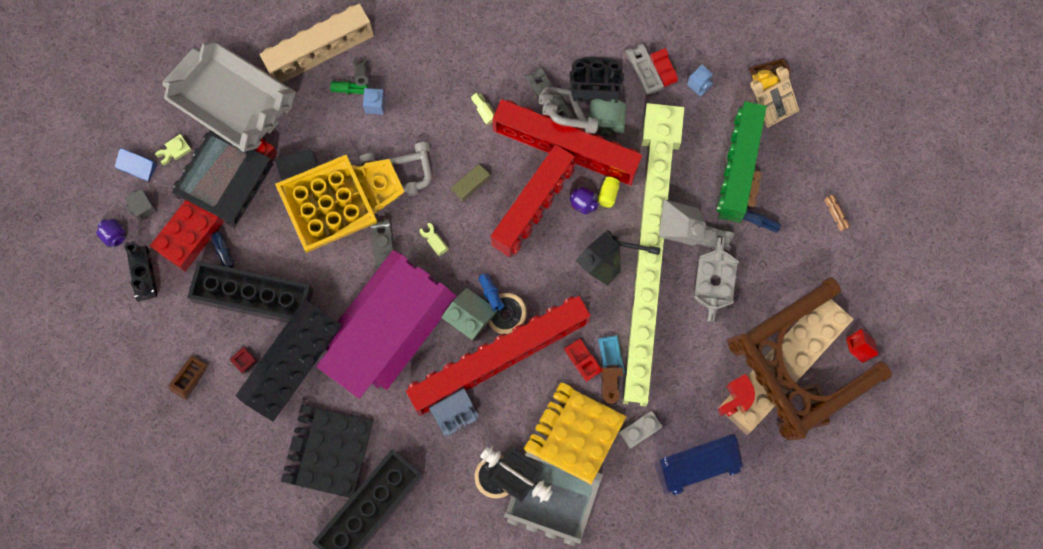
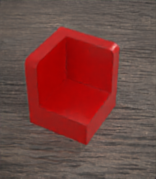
[846,329,879,363]

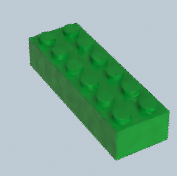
[716,101,767,223]

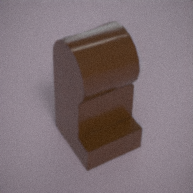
[601,365,623,404]

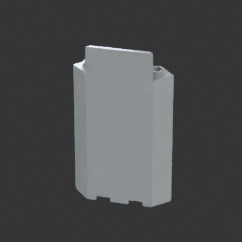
[162,41,296,152]

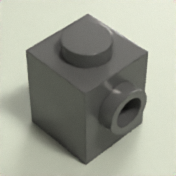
[125,189,157,222]

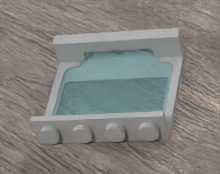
[504,452,603,547]

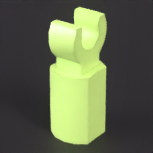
[471,93,495,125]
[420,223,449,256]

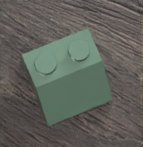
[441,288,497,341]

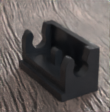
[275,148,317,180]

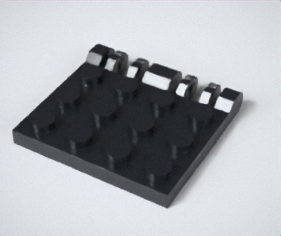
[280,405,374,498]

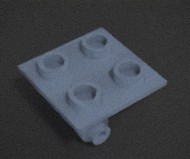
[429,388,479,436]

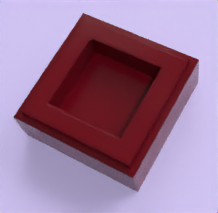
[229,347,257,374]

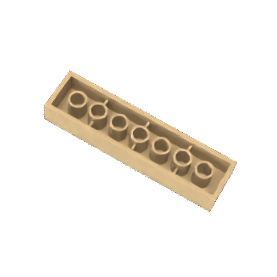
[718,299,853,435]

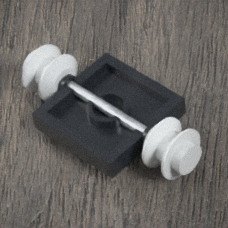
[480,446,553,503]

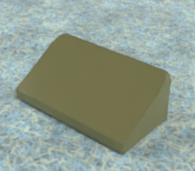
[450,164,491,202]

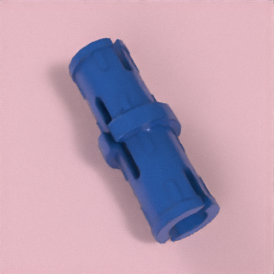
[478,273,504,311]

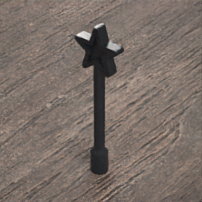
[607,230,661,255]

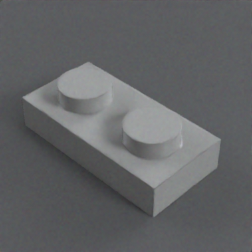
[619,411,663,449]

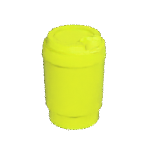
[597,177,620,208]

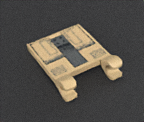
[750,66,799,128]

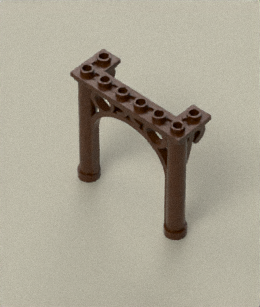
[726,277,892,441]

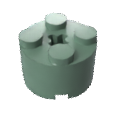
[588,99,627,137]

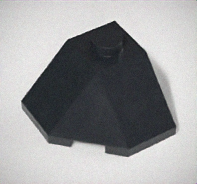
[575,231,621,285]

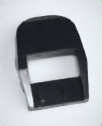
[569,57,624,103]

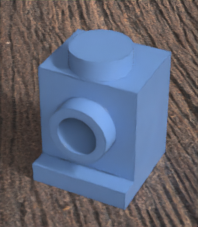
[687,65,713,97]

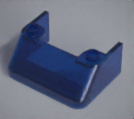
[654,434,744,496]

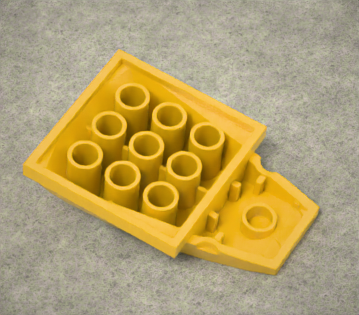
[275,155,405,253]

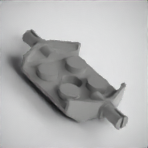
[694,238,739,322]

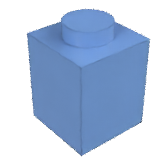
[363,88,385,115]

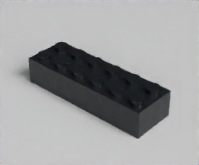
[187,261,313,323]
[235,299,342,422]
[312,449,424,549]

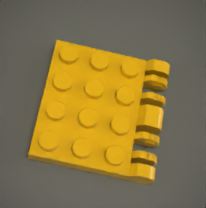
[524,383,626,485]

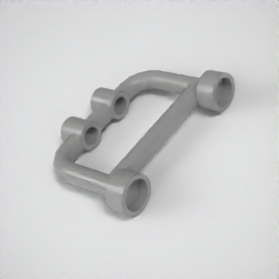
[538,87,598,134]
[359,142,432,199]

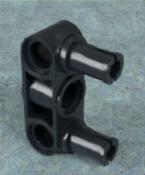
[124,241,158,302]

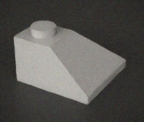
[659,200,706,246]

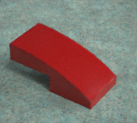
[563,338,602,382]

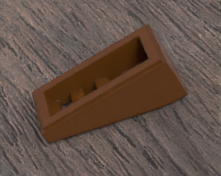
[169,356,208,400]

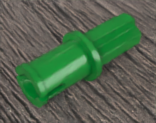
[330,80,368,95]

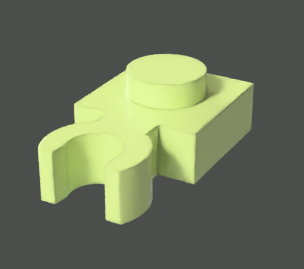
[156,134,192,165]

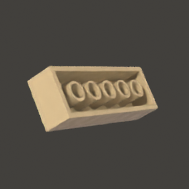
[260,4,374,83]

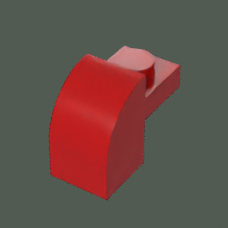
[718,374,755,417]

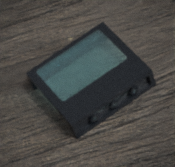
[172,130,274,228]

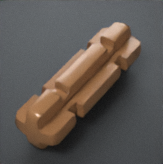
[747,170,762,207]
[825,195,850,231]

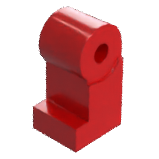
[650,48,678,87]

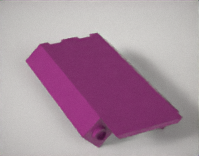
[316,250,457,399]

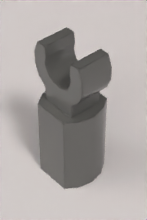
[353,58,368,86]

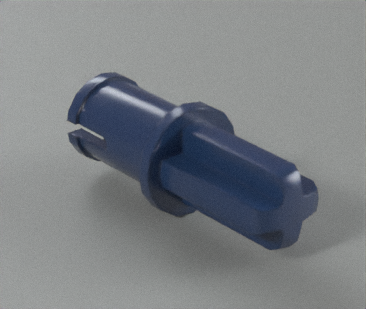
[743,208,781,233]
[211,232,235,268]

